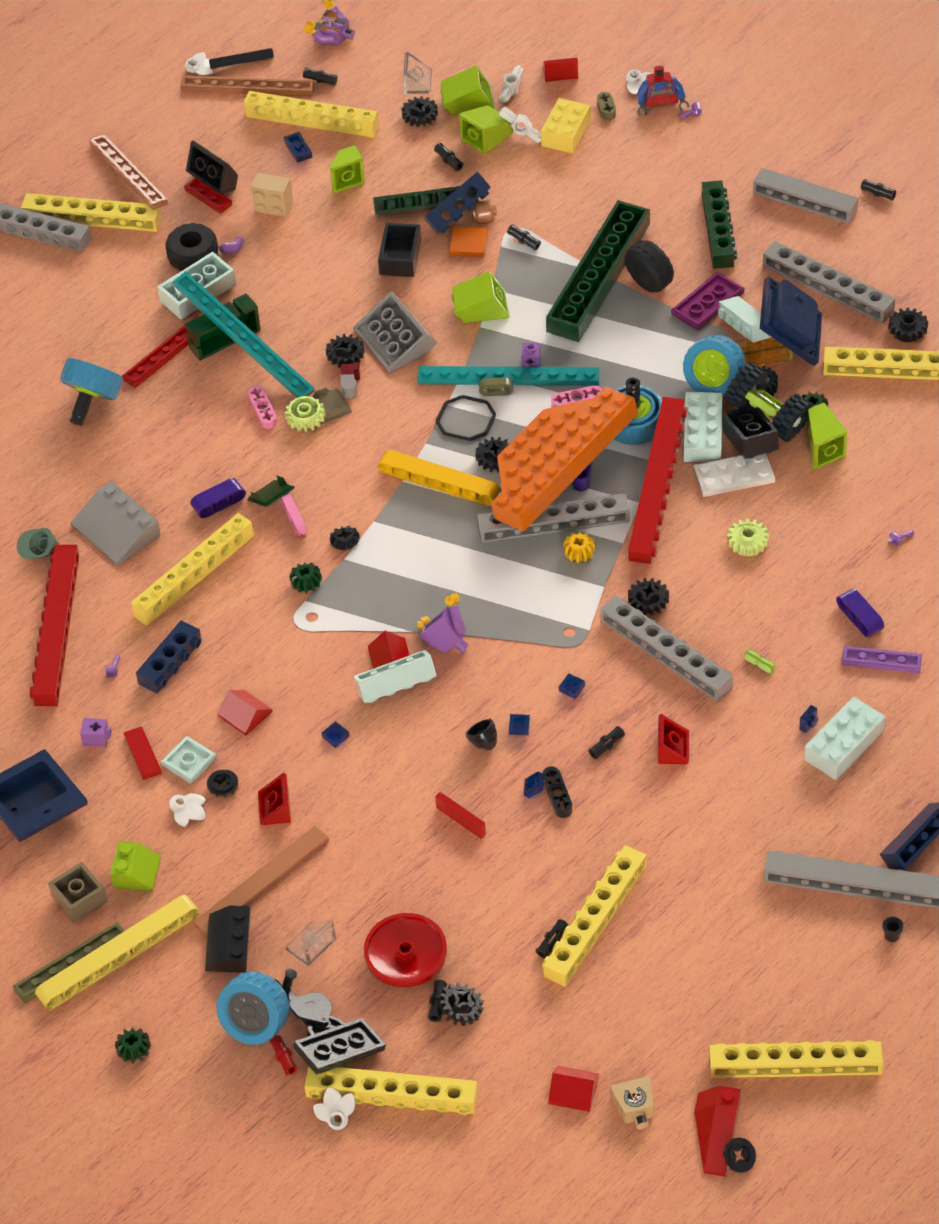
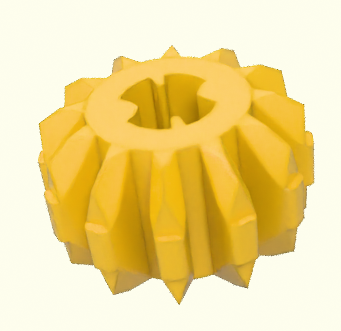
[563,532,595,563]

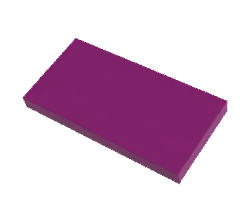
[671,272,745,331]

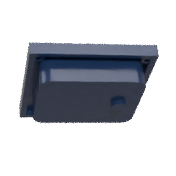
[759,276,822,366]
[0,749,88,842]

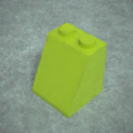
[440,65,495,115]
[459,105,513,155]
[451,271,510,323]
[807,403,848,470]

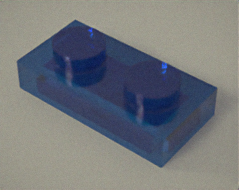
[284,132,313,163]

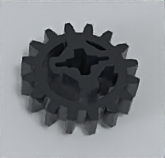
[401,96,438,127]
[325,334,365,368]
[475,437,510,472]
[628,578,669,616]
[438,982,484,1026]

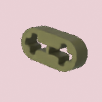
[597,92,616,120]
[479,378,513,396]

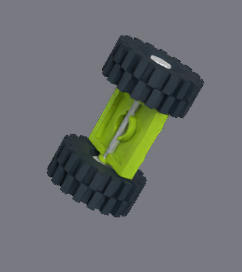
[725,362,813,442]

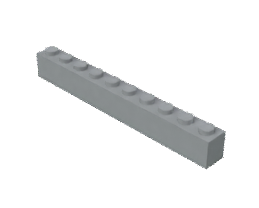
[764,851,939,909]

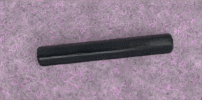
[209,48,274,69]

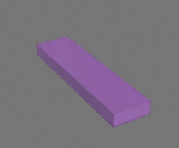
[842,646,922,674]

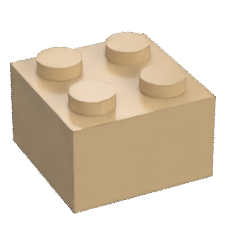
[251,173,293,218]

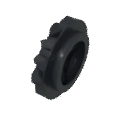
[330,525,360,550]
[207,769,239,798]
[723,1137,756,1173]

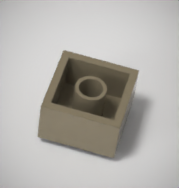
[48,862,108,923]

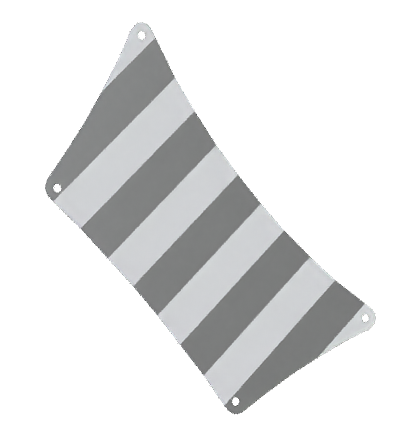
[293,228,729,648]

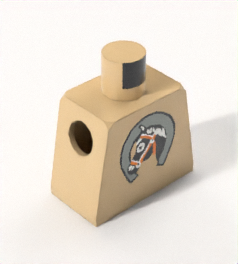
[610,1076,654,1130]

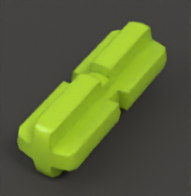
[744,649,775,674]

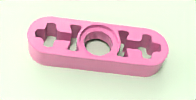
[248,386,277,429]
[551,386,602,407]
[280,492,307,537]

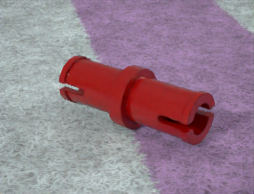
[269,1035,298,1075]

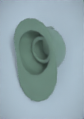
[17,528,59,559]

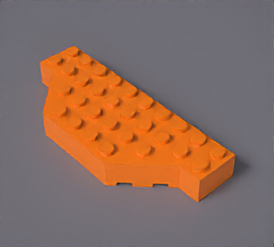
[491,386,638,531]

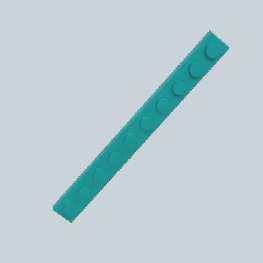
[173,271,315,398]
[418,366,599,386]

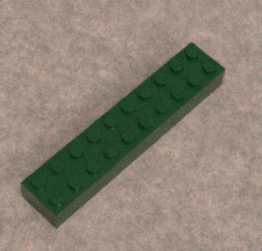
[546,200,650,342]

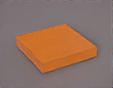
[449,226,488,257]

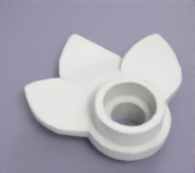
[185,52,213,76]
[626,70,652,95]
[169,793,206,827]
[313,1087,355,1130]

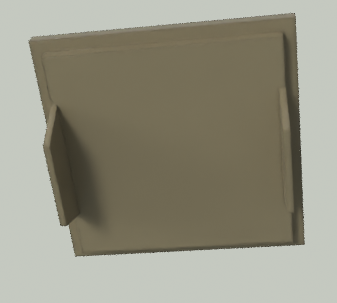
[313,387,352,425]

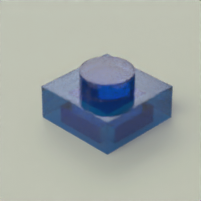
[558,673,585,699]
[799,705,818,733]
[509,714,530,735]
[321,721,350,748]
[524,771,544,799]

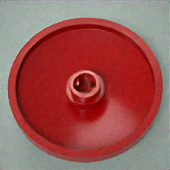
[364,913,447,987]

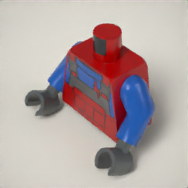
[637,65,689,116]

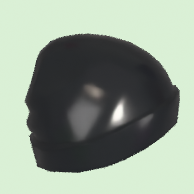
[466,718,497,750]

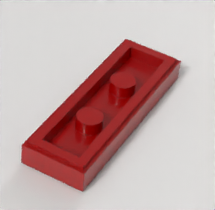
[184,178,232,214]
[123,726,162,780]
[435,792,486,839]

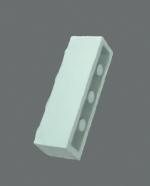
[718,296,771,342]
[353,650,437,703]

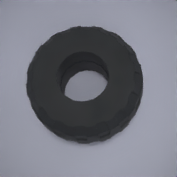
[165,223,219,271]
[624,240,674,292]

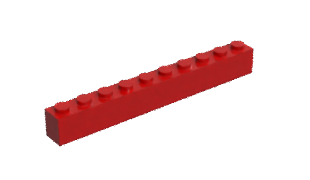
[628,397,688,564]
[30,545,80,706]

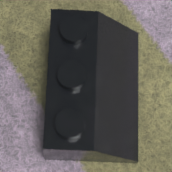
[186,140,238,194]
[205,905,250,973]

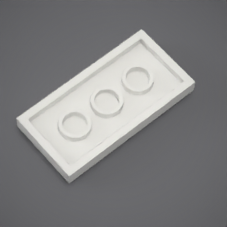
[693,453,775,497]

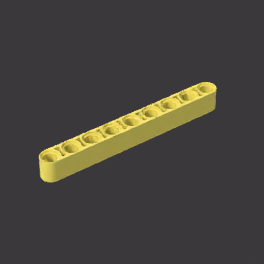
[35,895,199,1010]

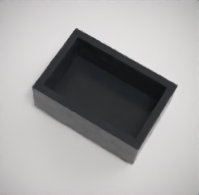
[378,223,421,277]

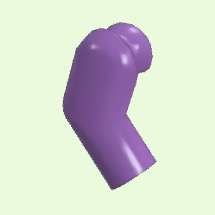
[219,237,244,254]

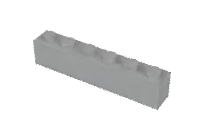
[753,168,858,224]

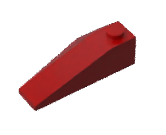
[694,1085,741,1177]

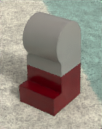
[341,364,361,399]

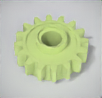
[285,396,325,432]
[727,519,769,556]

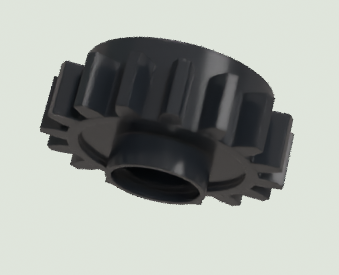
[888,307,928,342]

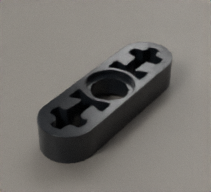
[542,766,572,818]

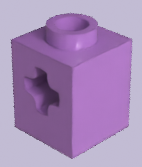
[521,343,541,367]
[80,718,111,747]

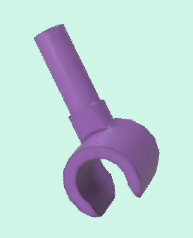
[679,102,702,119]
[888,530,914,546]
[105,654,120,677]

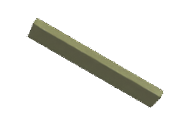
[13,922,124,1003]

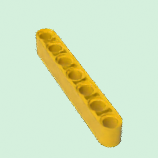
[377,450,501,506]

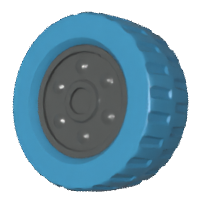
[216,971,289,1045]

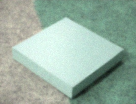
[161,736,217,784]

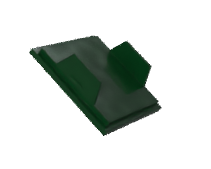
[247,475,295,507]

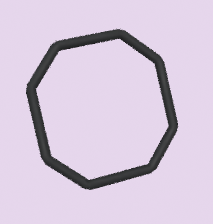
[436,395,496,441]

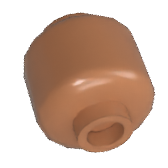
[472,200,497,224]

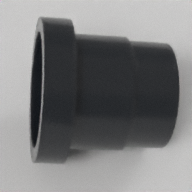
[882,916,903,942]

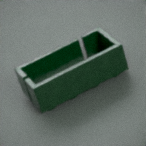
[185,293,261,361]

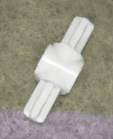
[499,65,524,104]
[499,106,541,143]

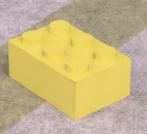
[541,98,591,154]

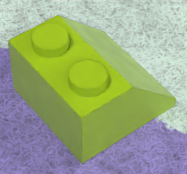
[330,145,365,193]
[110,841,161,891]

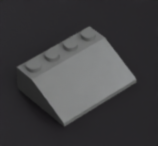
[353,291,437,373]
[71,481,161,566]

